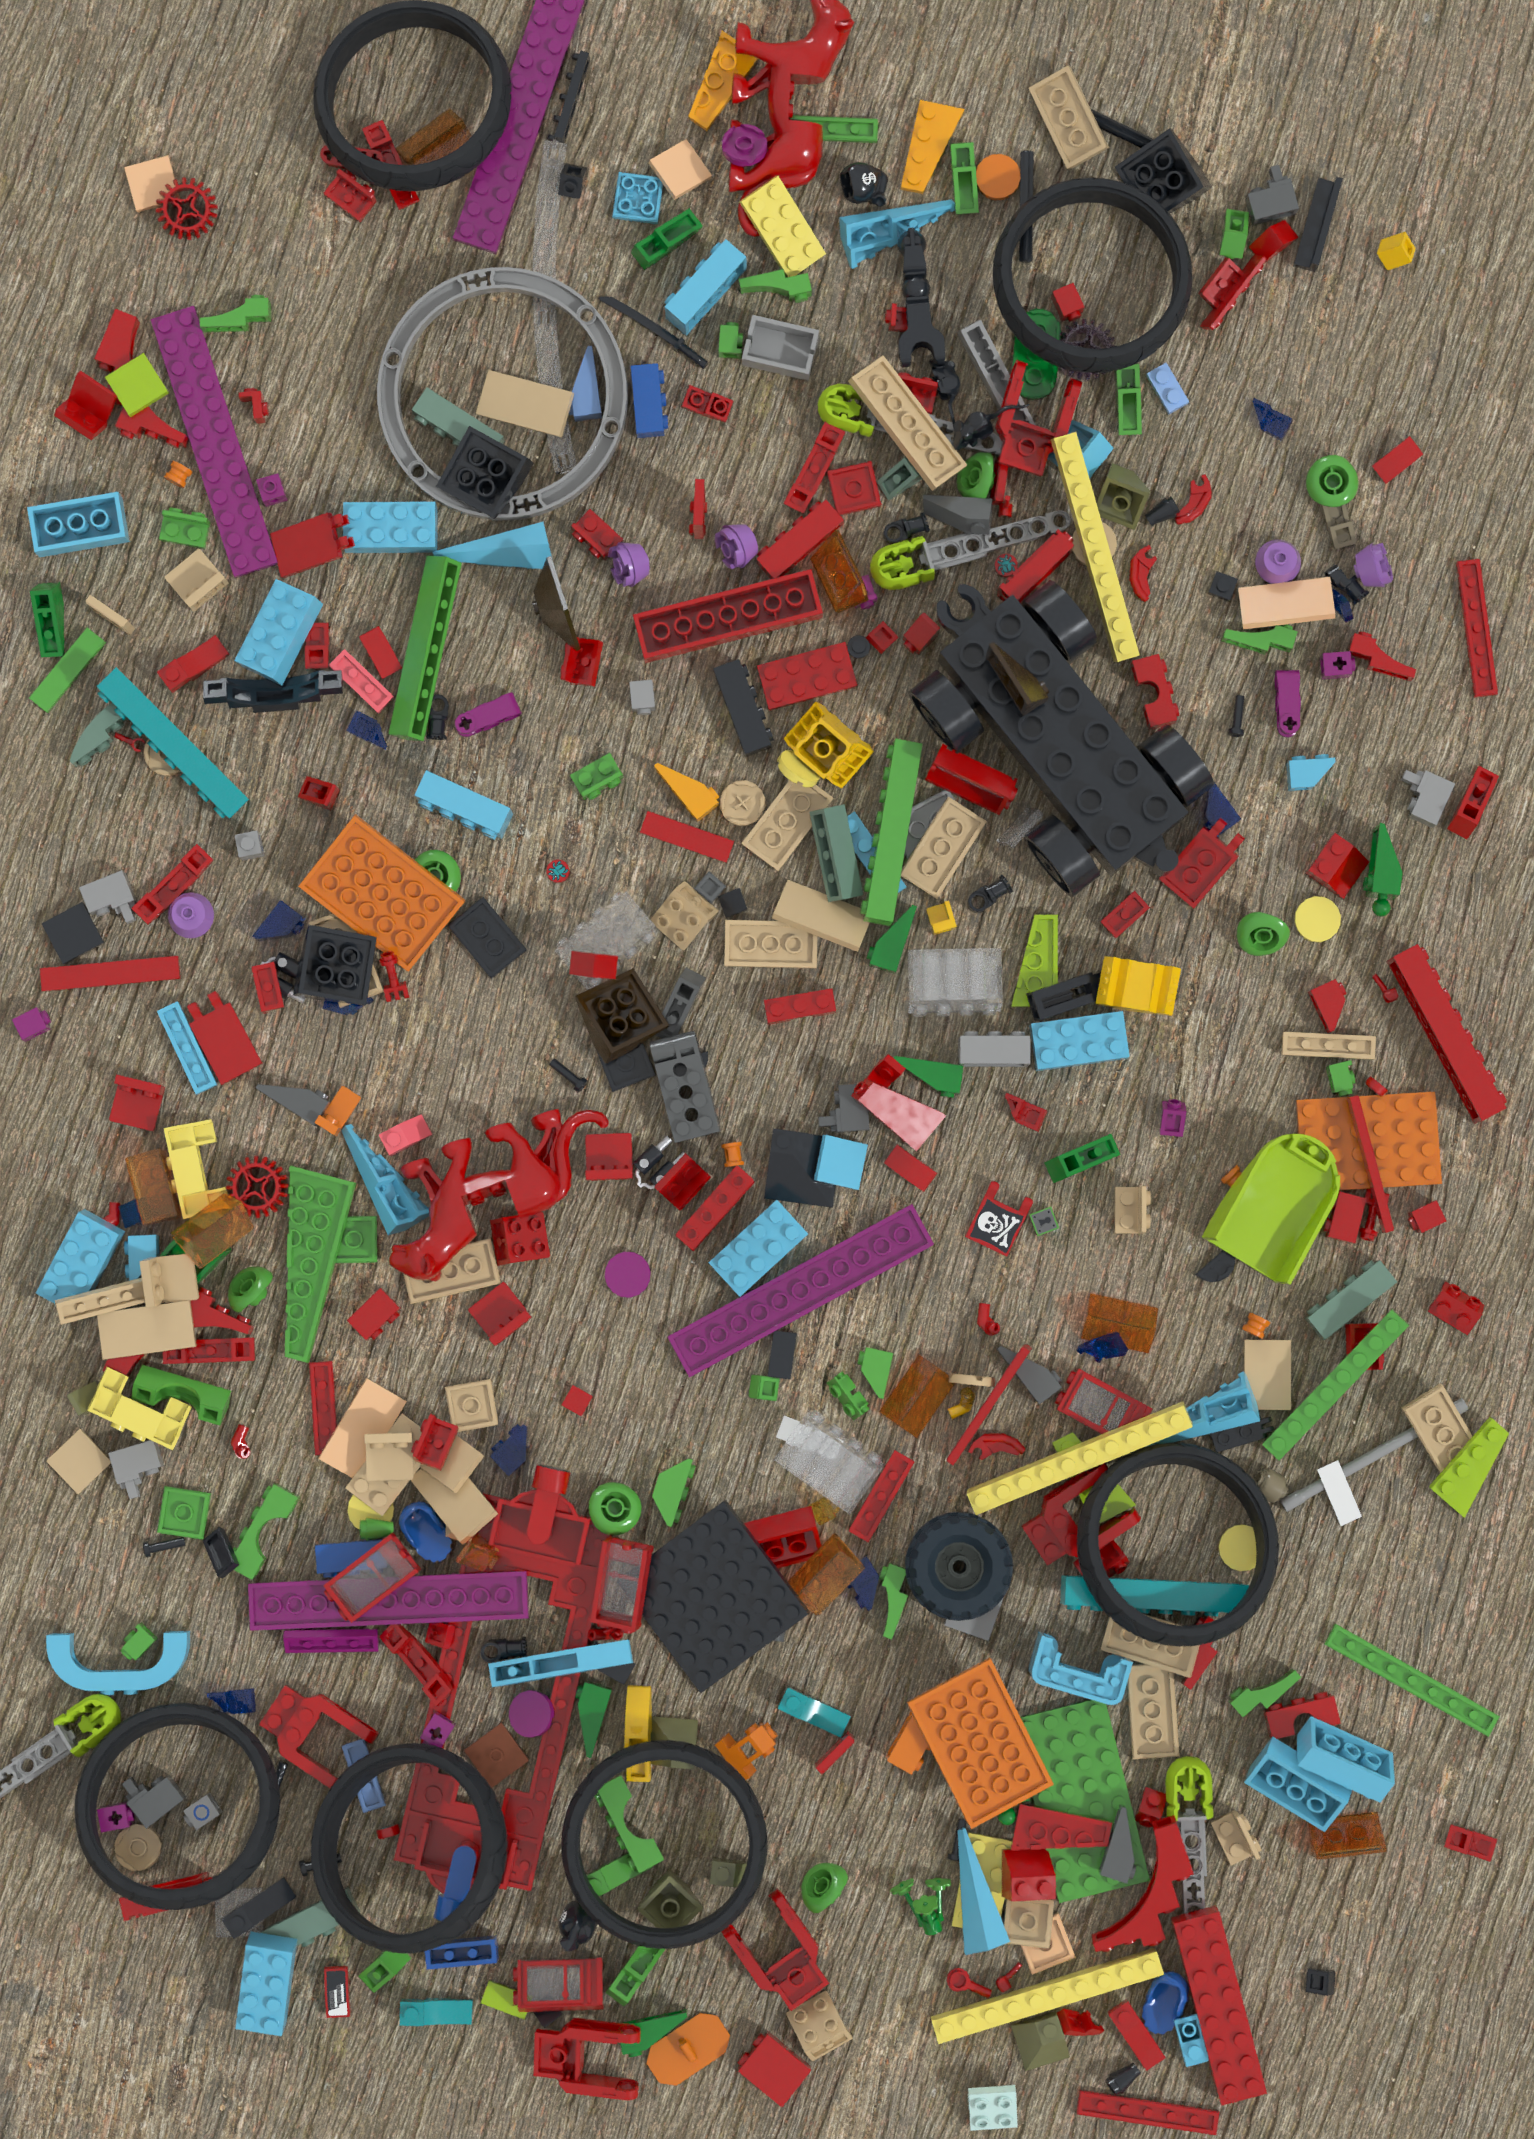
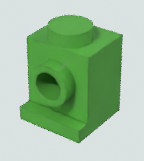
[718,322,743,359]
[1326,1060,1355,1097]
[120,1622,158,1661]

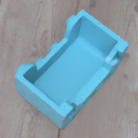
[1028,1632,1133,1705]

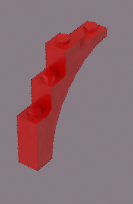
[94,308,189,448]
[102,1286,254,1377]
[1091,1815,1194,1952]

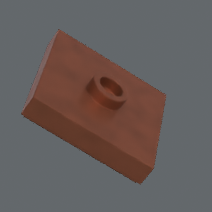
[464,1722,529,1788]

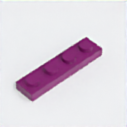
[283,1629,379,1653]

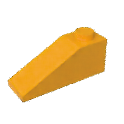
[654,763,719,822]

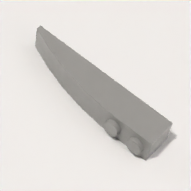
[957,320,1036,425]

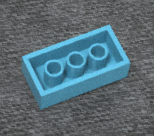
[665,239,747,336]
[27,492,130,558]
[343,502,438,553]
[234,579,323,685]
[414,770,513,840]
[1029,1011,1130,1071]
[708,1200,808,1297]
[36,1209,125,1304]
[1297,1716,1395,1803]
[1244,1736,1352,1832]
[235,1932,297,2036]

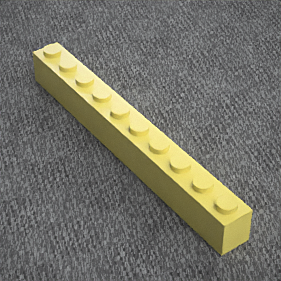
[1051,432,1140,662]
[967,1401,1193,1515]
[931,1948,1164,2044]

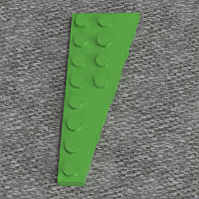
[285,1166,356,1363]

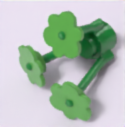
[890,1878,951,1935]

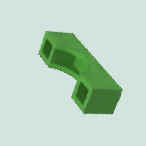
[131,1365,231,1425]
[233,1483,300,1580]
[594,1775,664,1874]

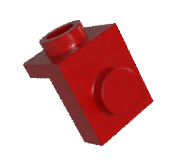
[885,303,908,332]
[238,388,269,424]
[1134,1787,1166,1827]

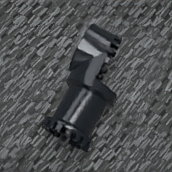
[883,512,930,544]
[1324,564,1370,606]
[426,694,449,740]
[967,875,1013,913]
[480,1637,527,1663]

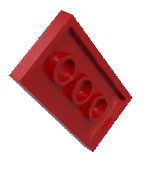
[757,642,857,711]

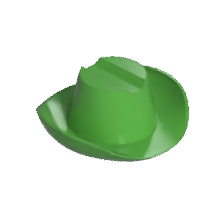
[957,452,996,498]
[1306,455,1359,507]
[415,850,461,892]
[1237,912,1290,956]
[228,1266,273,1312]
[589,1482,641,1535]
[801,1863,848,1913]

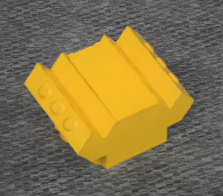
[783,702,874,788]
[1096,956,1181,1016]

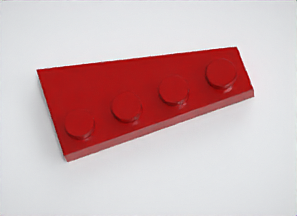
[1010,1803,1112,1851]

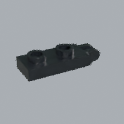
[1210,1415,1275,1452]

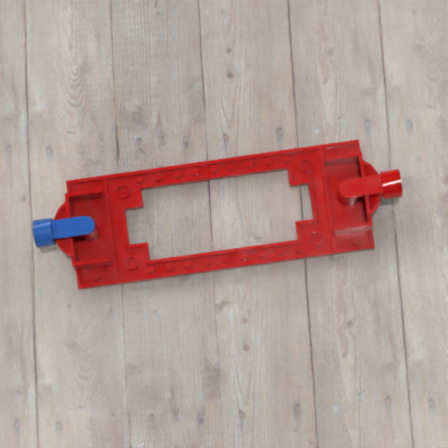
[394,1464,612,1921]

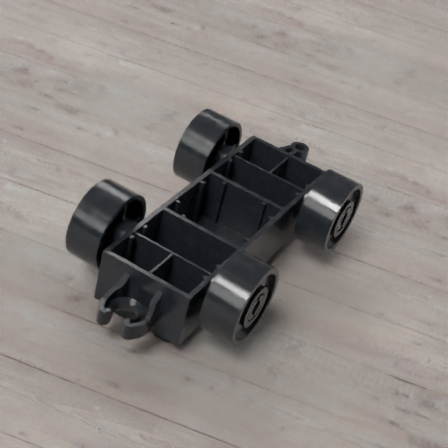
[908,580,1214,898]

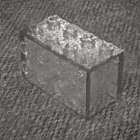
[554,891,657,990]
[907,948,1003,1017]
[773,1410,884,1514]

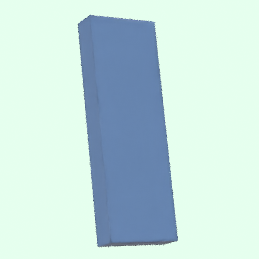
[342,1739,386,1813]

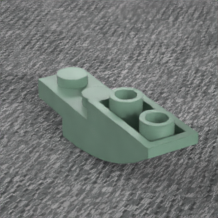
[70,703,128,767]

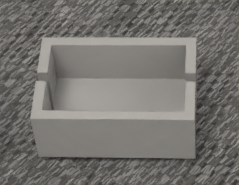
[742,315,819,381]
[958,1031,1030,1067]

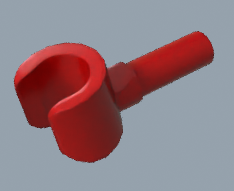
[998,495,1013,518]
[114,732,145,753]
[1372,974,1398,1003]
[996,1962,1022,1992]

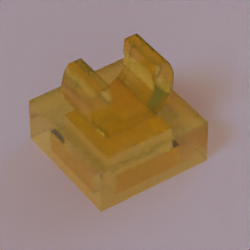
[808,1496,840,1526]

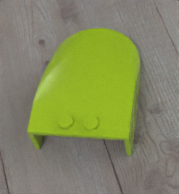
[1202,1134,1340,1285]

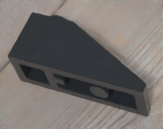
[221,1877,297,1939]

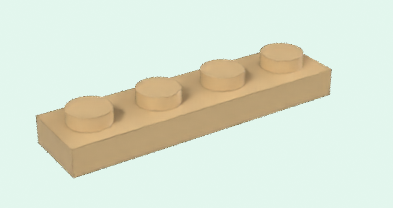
[1281,1032,1376,1060]
[55,1278,145,1325]

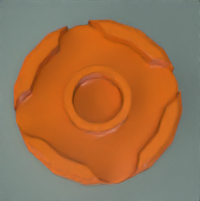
[976,154,1021,201]

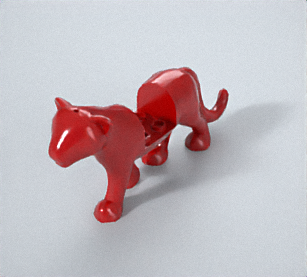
[728,0,855,237]
[389,1109,609,1282]

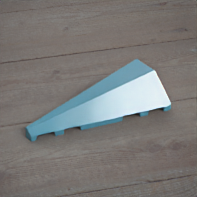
[839,200,955,269]
[433,522,553,569]
[341,1124,430,1235]
[1145,1371,1260,1447]
[957,1827,1010,1955]

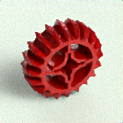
[155,177,218,240]
[225,1156,289,1218]

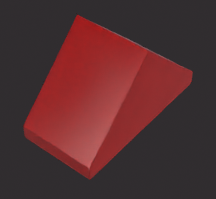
[1248,220,1299,264]
[298,776,340,811]
[569,951,618,979]

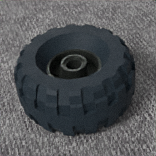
[905,1512,1013,1621]

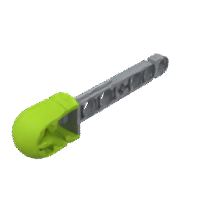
[818,384,1003,457]
[870,510,1071,590]
[0,1694,121,1798]
[1165,1756,1213,1914]

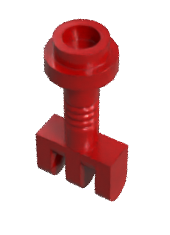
[379,951,410,1002]
[1359,1188,1390,1242]

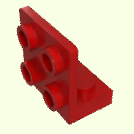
[54,371,117,441]
[109,1074,165,1131]
[585,1133,633,1181]
[490,1212,550,1266]
[468,1282,533,1346]

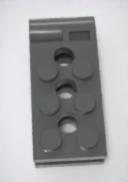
[649,1030,721,1143]

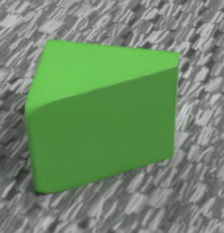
[749,1375,780,1401]

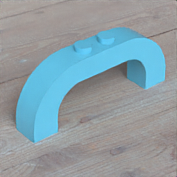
[46,1631,190,1695]

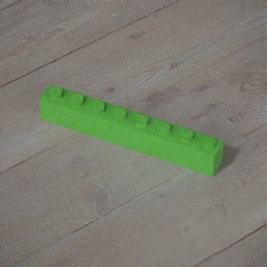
[389,556,462,741]
[860,739,923,926]
[1262,1309,1409,1461]

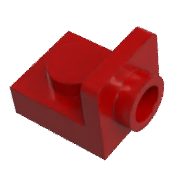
[866,1054,906,1088]
[425,1622,455,1649]

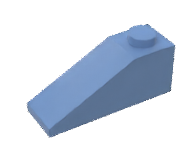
[569,346,602,422]

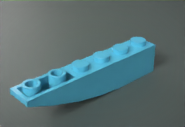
[488,1640,633,1687]

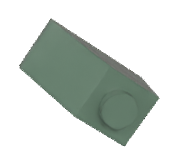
[876,457,923,501]

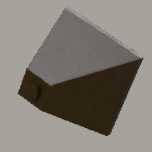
[532,556,581,651]
[986,642,1049,716]
[575,968,669,1064]

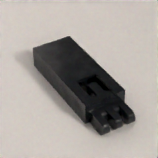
[1026,972,1101,1021]

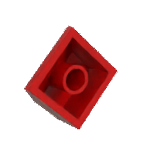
[1305,833,1369,899]
[1002,1849,1056,1902]

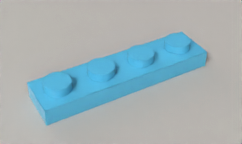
[848,811,906,893]
[157,1001,218,1095]

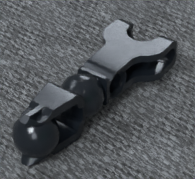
[897,228,945,368]

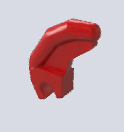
[1175,474,1212,524]
[1129,545,1157,602]
[967,1433,1026,1460]

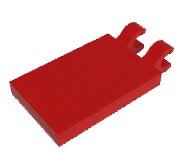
[688,479,707,539]
[270,512,355,578]
[1159,818,1245,909]
[187,991,263,1085]

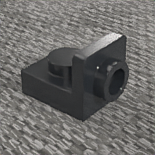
[558,163,587,199]

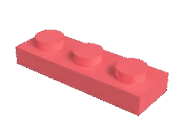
[329,649,394,714]

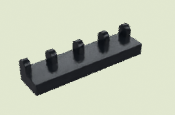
[547,50,590,145]

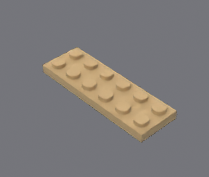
[848,356,967,491]

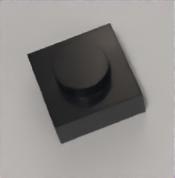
[1208,571,1238,602]

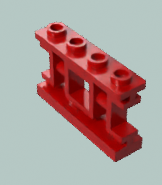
[676,1166,755,1252]

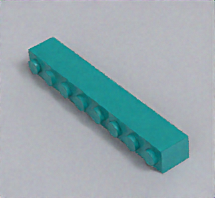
[96,667,249,819]
[1060,1575,1249,1616]

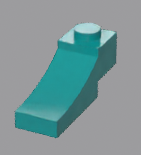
[778,1686,851,1738]
[399,1998,473,2026]

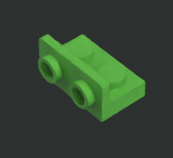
[159,508,210,549]
[570,753,624,800]

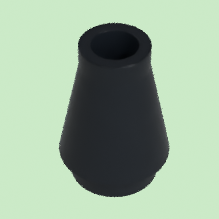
[1145,496,1180,527]
[1105,2062,1141,2096]

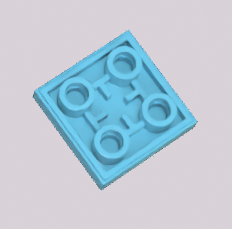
[613,172,663,224]
[814,1135,868,1190]

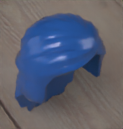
[399,1501,452,1563]
[1142,1971,1189,2034]

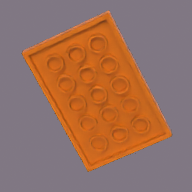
[298,814,465,972]
[1296,1092,1442,1190]
[907,1658,1054,1829]

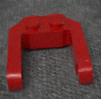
[995,360,1082,477]
[1021,1463,1141,1566]
[259,1685,379,1788]
[721,1888,829,2011]
[533,2018,641,2100]

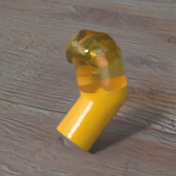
[948,1387,975,1419]

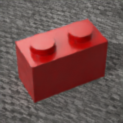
[1323,1191,1367,1244]
[347,1288,401,1340]

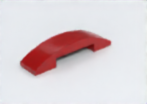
[362,120,419,210]
[783,422,846,514]
[131,844,213,925]
[163,1337,255,1364]
[379,1624,453,1706]

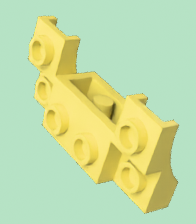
[164,1119,232,1220]
[87,1367,192,1450]

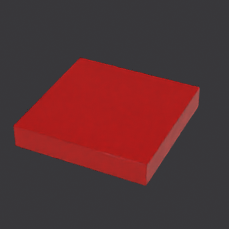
[827,461,882,516]
[815,1731,855,1774]

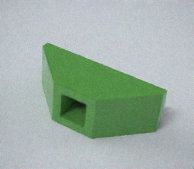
[652,1458,696,1527]

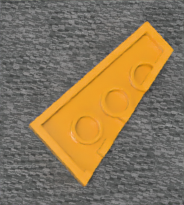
[688,31,759,131]
[901,100,964,194]

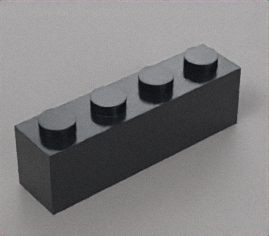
[713,659,774,757]

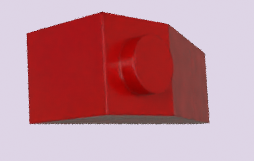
[1447,766,1499,839]

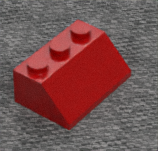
[744,1506,824,1568]

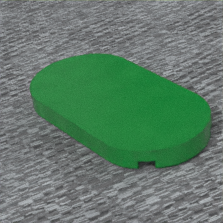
[1011,309,1061,400]

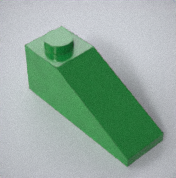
[30,582,64,657]
[866,905,917,974]
[894,1056,964,1098]
[1044,1134,1121,1184]
[575,1681,612,1758]
[620,2009,688,2057]

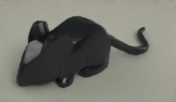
[929,359,961,428]
[953,404,1030,450]

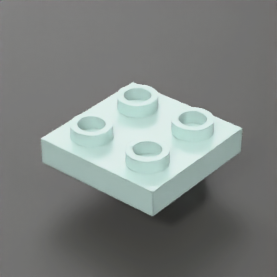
[968,2085,1018,2131]

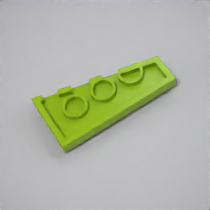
[1011,915,1058,1007]
[1429,1417,1509,1518]
[1052,1432,1136,1524]

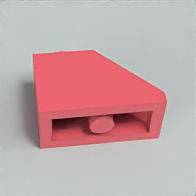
[379,1114,432,1156]

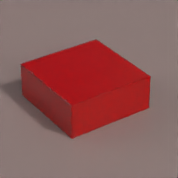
[865,621,899,654]
[562,1385,593,1417]

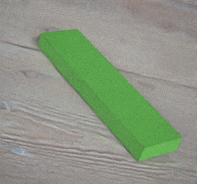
[791,115,878,143]
[29,627,106,713]

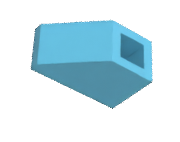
[1286,754,1335,791]
[124,1235,160,1281]
[1174,2014,1209,2067]

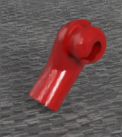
[103,1202,121,1226]
[977,1303,1000,1336]
[230,1424,251,1459]
[587,1627,623,1641]

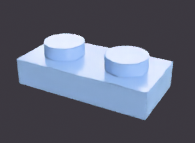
[1146,362,1189,415]

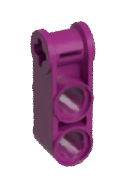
[1274,670,1301,738]
[455,692,522,737]

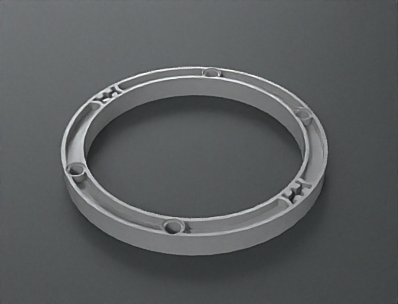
[377,267,628,521]

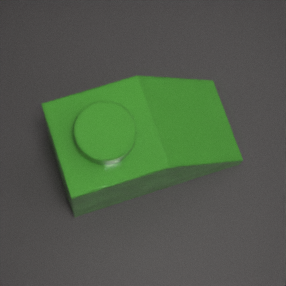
[1220,209,1249,259]
[857,1347,893,1399]
[358,1951,411,1993]

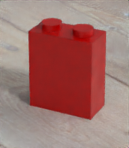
[737,2031,812,2107]

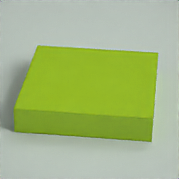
[105,353,169,417]

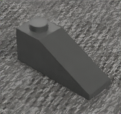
[923,495,992,535]
[656,967,706,1039]
[256,1084,330,1127]
[996,1346,1062,1405]
[1098,1805,1136,1884]

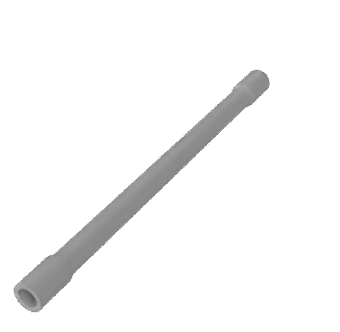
[1280,1398,1469,1512]

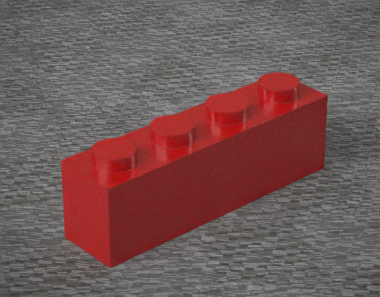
[756,500,844,579]

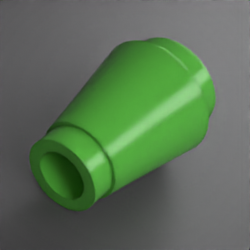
[359,1518,394,1541]

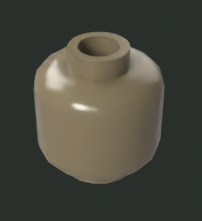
[1253,1468,1288,1503]

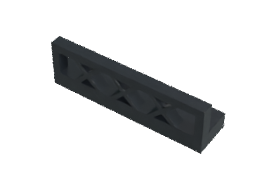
[1293,177,1343,272]

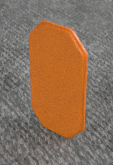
[646,2013,730,2086]

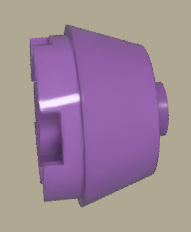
[715,524,758,569]
[1255,540,1301,584]
[608,542,649,587]
[1354,543,1393,587]
[168,892,214,938]

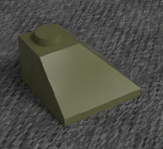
[1097,463,1151,530]
[651,1716,698,1770]
[637,1868,704,1928]
[1011,2011,1070,2071]

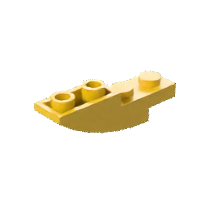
[624,1685,652,1782]

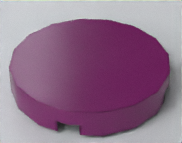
[721,124,767,167]
[605,1252,651,1298]
[509,1690,554,1738]

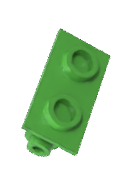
[827,1371,869,1421]

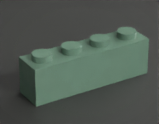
[412,387,505,447]
[809,804,863,902]
[1305,1260,1397,1340]
[261,1887,360,1948]

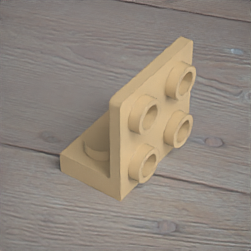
[165,549,229,612]
[650,881,719,950]
[1114,1186,1151,1234]
[140,1253,199,1308]
[364,1433,413,1481]
[1210,1810,1262,1866]
[786,1991,853,2061]

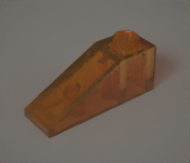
[455,1534,499,1571]

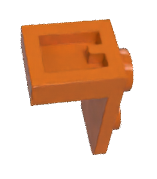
[314,1086,361,1136]

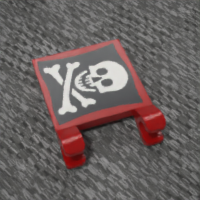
[965,1181,1033,1257]

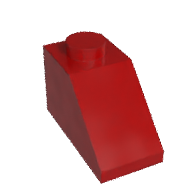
[903,612,940,655]
[1308,979,1346,1034]

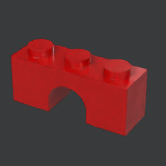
[1130,654,1179,731]
[764,988,836,1025]
[1263,1691,1341,1739]

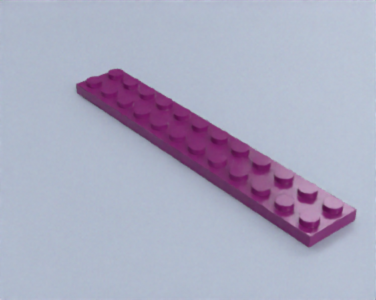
[453,0,585,254]
[150,306,278,578]
[668,1204,934,1378]
[248,1571,529,1631]

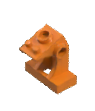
[715,1722,778,1780]

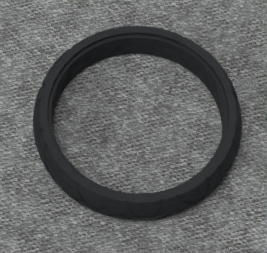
[313,0,512,191]
[993,177,1192,373]
[1077,1443,1279,1646]
[74,1703,280,1910]
[561,1740,768,1949]
[311,1743,507,1954]

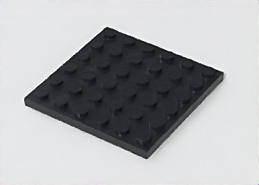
[617,1499,810,1693]

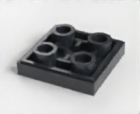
[41,902,105,965]

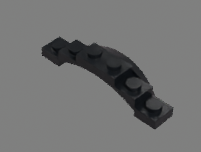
[203,670,343,713]

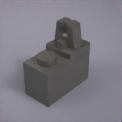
[1245,165,1299,226]
[818,1084,870,1133]
[122,1775,186,1829]

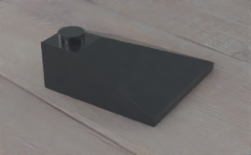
[1115,128,1213,214]
[436,426,534,519]
[293,925,377,1006]
[764,1129,836,1208]

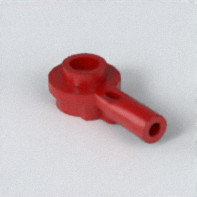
[946,1968,992,1998]

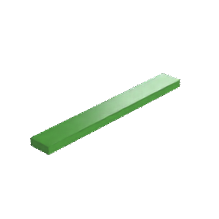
[1324,1624,1500,1737]

